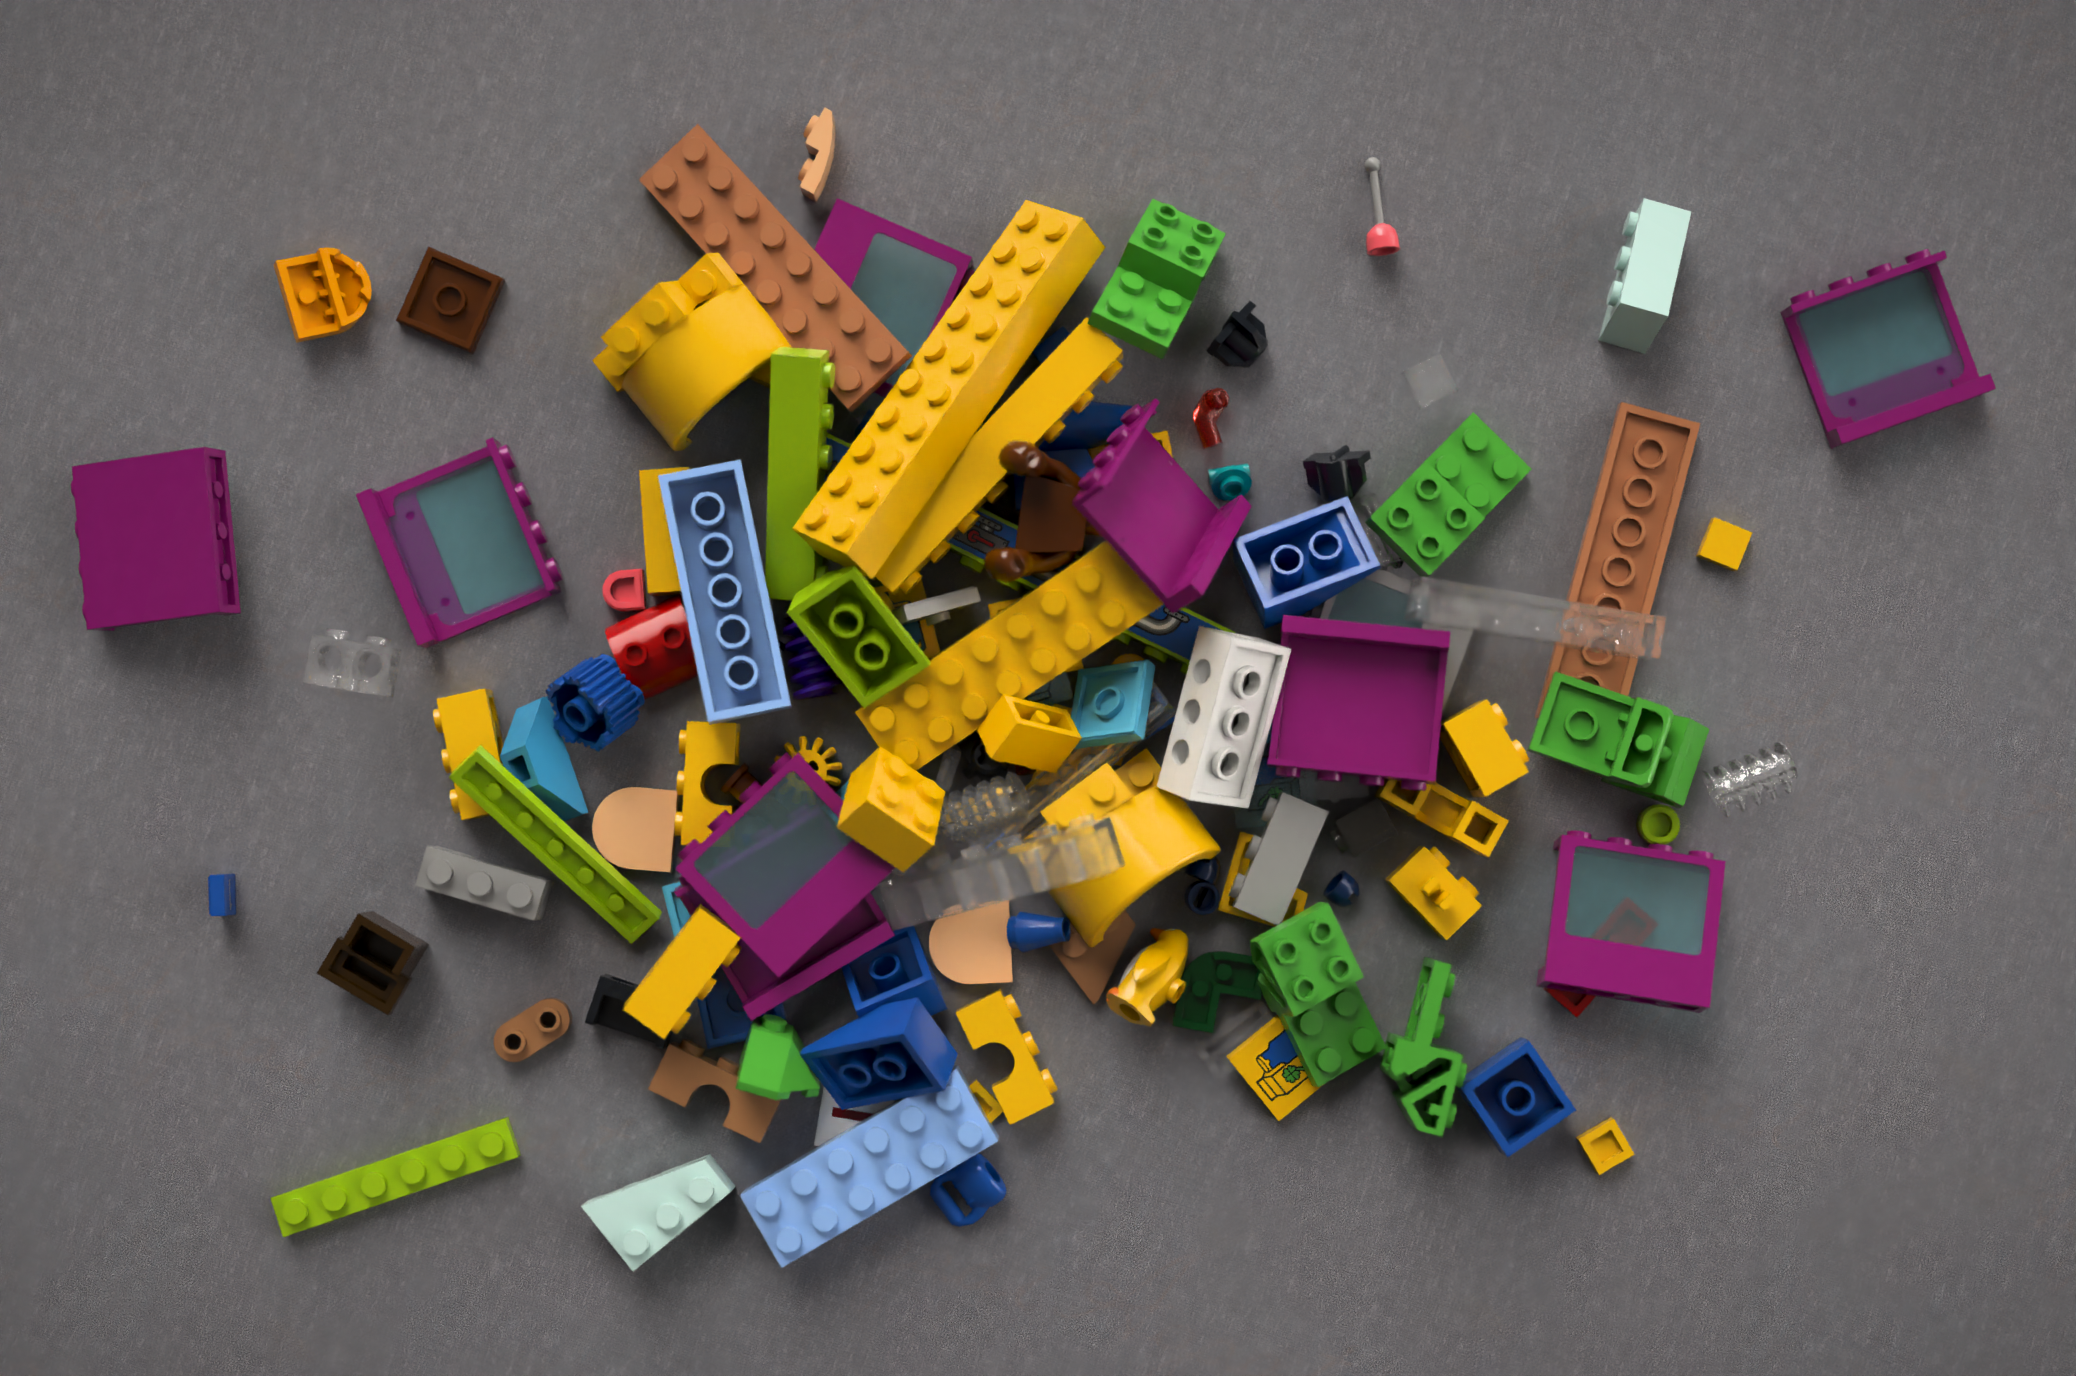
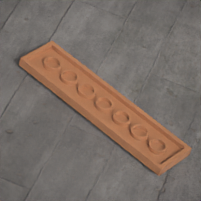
[639,124,912,412]
[1535,402,1700,719]

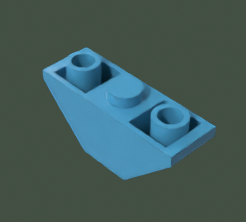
[500,696,588,822]

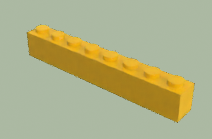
[875,317,1123,596]

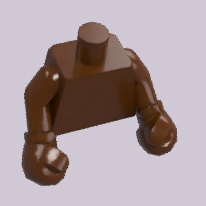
[984,441,1103,582]

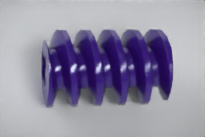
[782,617,843,700]

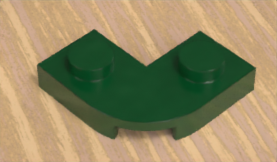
[1172,951,1262,1033]

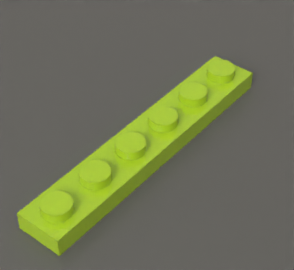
[449,745,662,944]
[270,1117,521,1237]

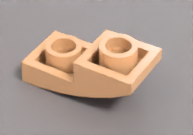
[798,108,835,202]

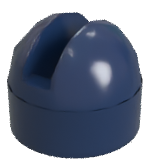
[1184,856,1221,886]
[1323,870,1359,907]
[1184,881,1220,915]

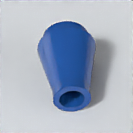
[1007,911,1071,953]

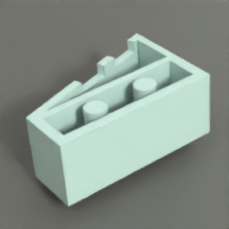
[1598,198,1691,354]
[581,1154,735,1271]

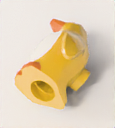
[1106,928,1189,1026]

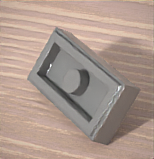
[891,586,981,626]

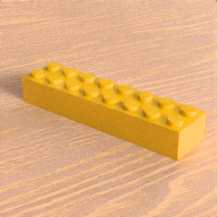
[855,540,1163,770]

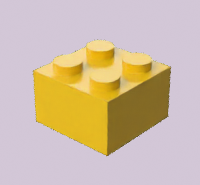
[1440,699,1529,797]
[837,746,946,872]

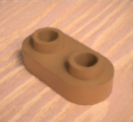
[494,998,572,1062]

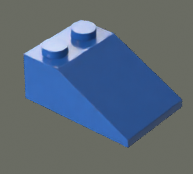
[1233,496,1381,629]
[800,997,958,1110]

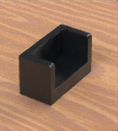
[585,974,673,1049]

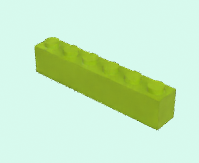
[765,347,835,601]

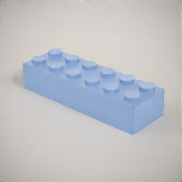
[658,459,791,725]
[740,1065,999,1268]

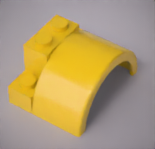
[592,252,791,451]
[1014,748,1221,948]

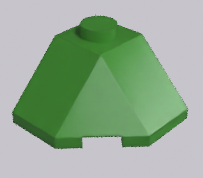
[736,1014,820,1100]

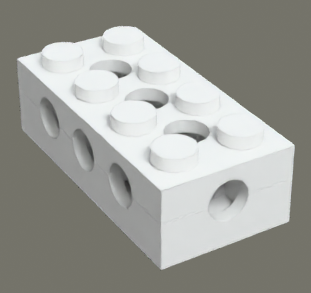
[1156,626,1291,809]

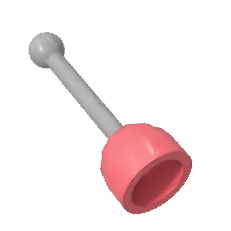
[1364,157,1400,256]

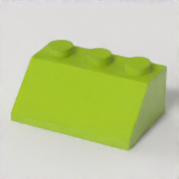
[787,565,931,708]

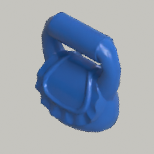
[930,1153,1006,1227]

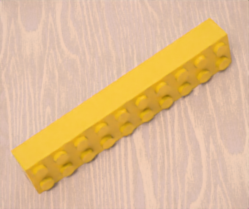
[792,200,1106,579]

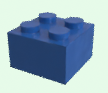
[1456,1037,1576,1157]

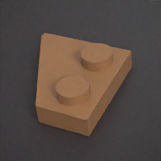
[1049,910,1136,1004]

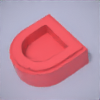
[602,569,646,612]

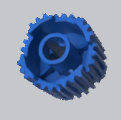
[545,654,645,752]

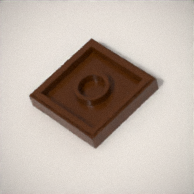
[396,246,505,354]

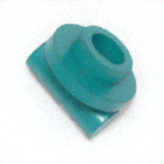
[1208,463,1252,501]

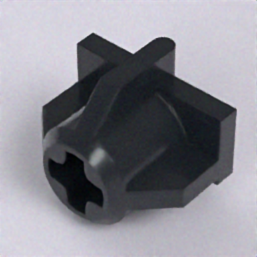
[1206,301,1268,368]
[1303,445,1371,503]
[958,730,1014,796]

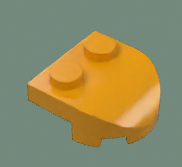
[273,248,371,343]

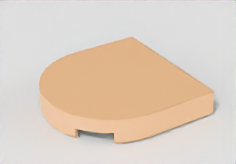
[592,787,679,873]
[929,900,1013,984]

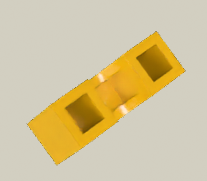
[674,721,741,847]
[1374,780,1509,857]
[955,988,1058,1125]

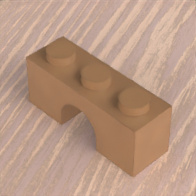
[648,1039,782,1143]

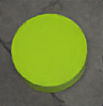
[1636,804,1680,845]

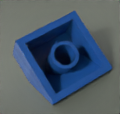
[841,922,947,1017]

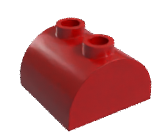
[605,594,699,700]

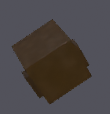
[317,911,429,1015]

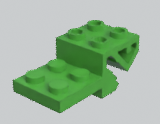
[1087,199,1226,360]
[1365,412,1532,580]
[1527,671,1709,808]
[1250,902,1387,1087]
[1380,957,1467,1137]

